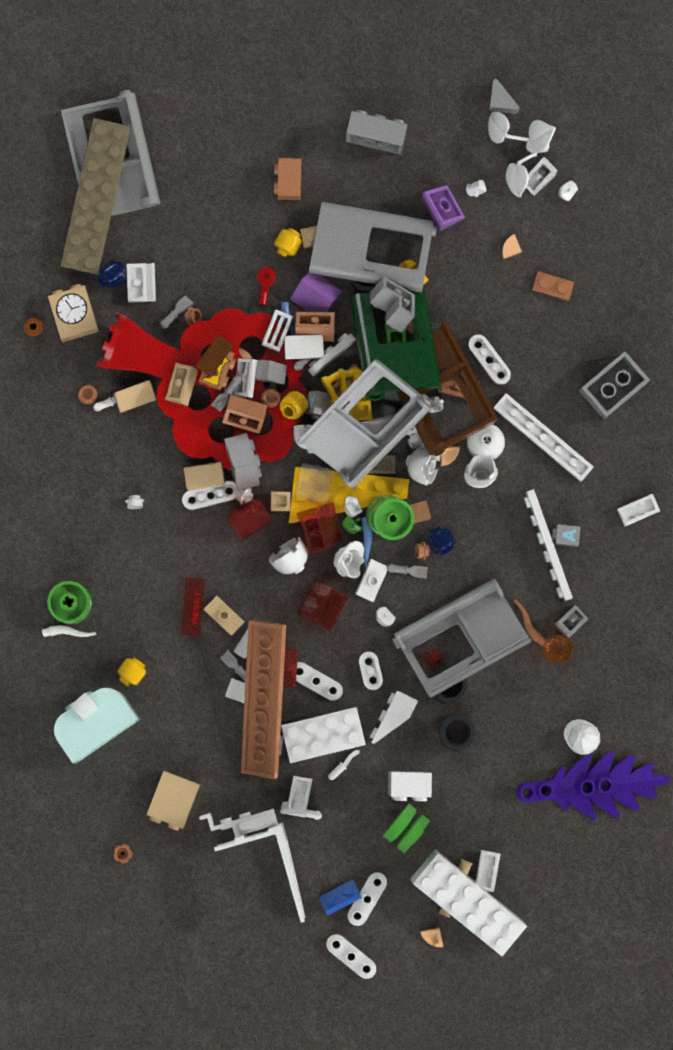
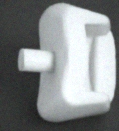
[466,180,486,197]
[558,181,578,201]
[344,496,362,517]
[376,607,395,627]

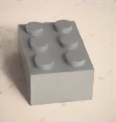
[346,110,407,155]
[579,352,650,420]

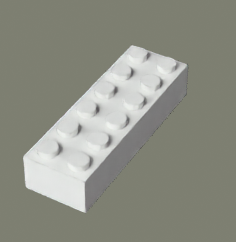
[388,771,432,801]
[410,849,527,956]

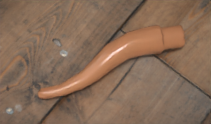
[514,600,547,646]

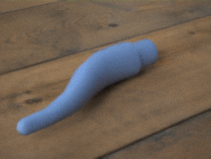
[280,302,296,336]
[361,517,373,569]

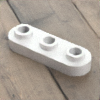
[308,333,356,377]
[468,335,511,385]
[182,481,238,510]
[290,662,343,701]
[348,872,387,926]
[326,934,376,979]

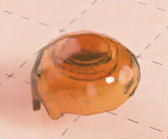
[543,634,574,664]

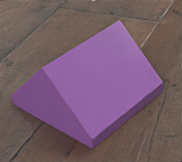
[421,185,465,232]
[290,272,343,312]

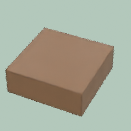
[410,501,431,524]

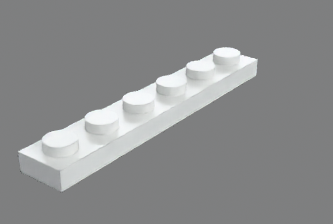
[493,393,594,482]
[524,489,573,601]

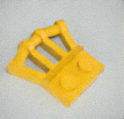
[321,367,373,421]

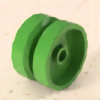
[366,495,414,540]
[47,581,92,624]
[383,803,430,853]

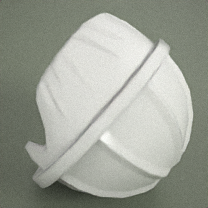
[464,455,498,488]
[334,541,364,578]
[564,719,600,755]

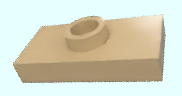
[204,596,244,636]

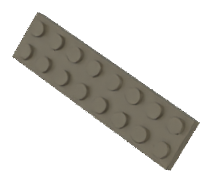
[61,118,131,275]

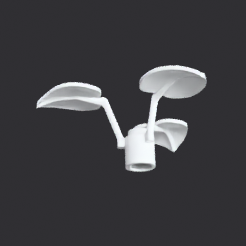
[488,112,556,197]

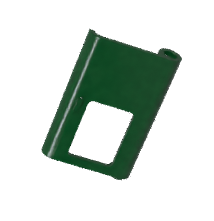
[350,289,442,401]

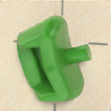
[342,515,362,535]

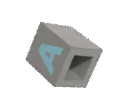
[305,391,331,420]
[551,524,581,547]

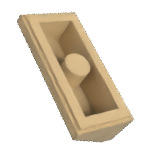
[165,363,198,406]
[113,380,156,413]
[184,462,225,491]

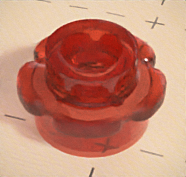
[424,650,443,665]

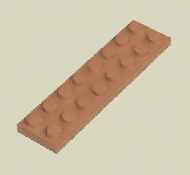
[241,620,286,779]

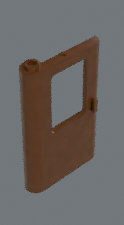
[397,321,498,456]

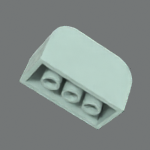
[54,688,140,764]

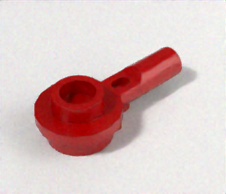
[257,267,276,306]

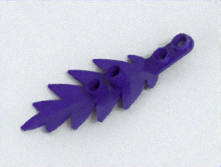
[516,751,671,819]

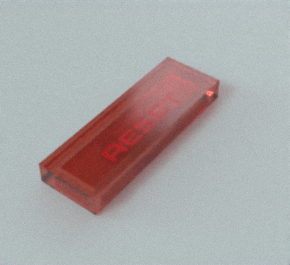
[181,577,205,637]

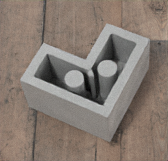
[370,276,415,332]
[224,433,262,491]

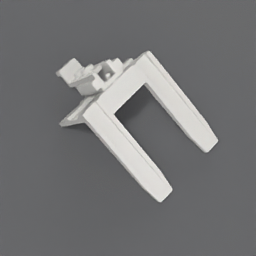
[199,809,305,923]

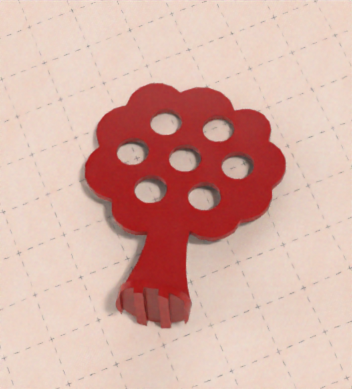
[96,308,308,470]

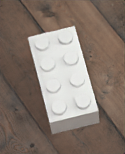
[281,707,366,763]

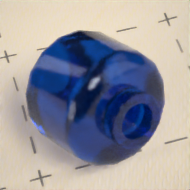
[98,260,127,289]
[428,526,456,556]

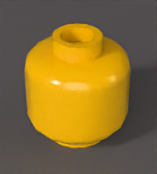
[274,228,302,257]
[280,391,308,420]
[117,657,146,686]

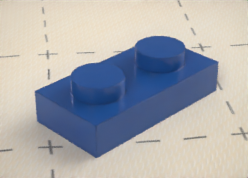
[319,880,362,915]

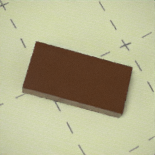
[196,335,234,377]

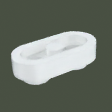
[359,652,383,690]

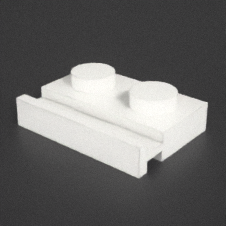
[127,263,156,303]

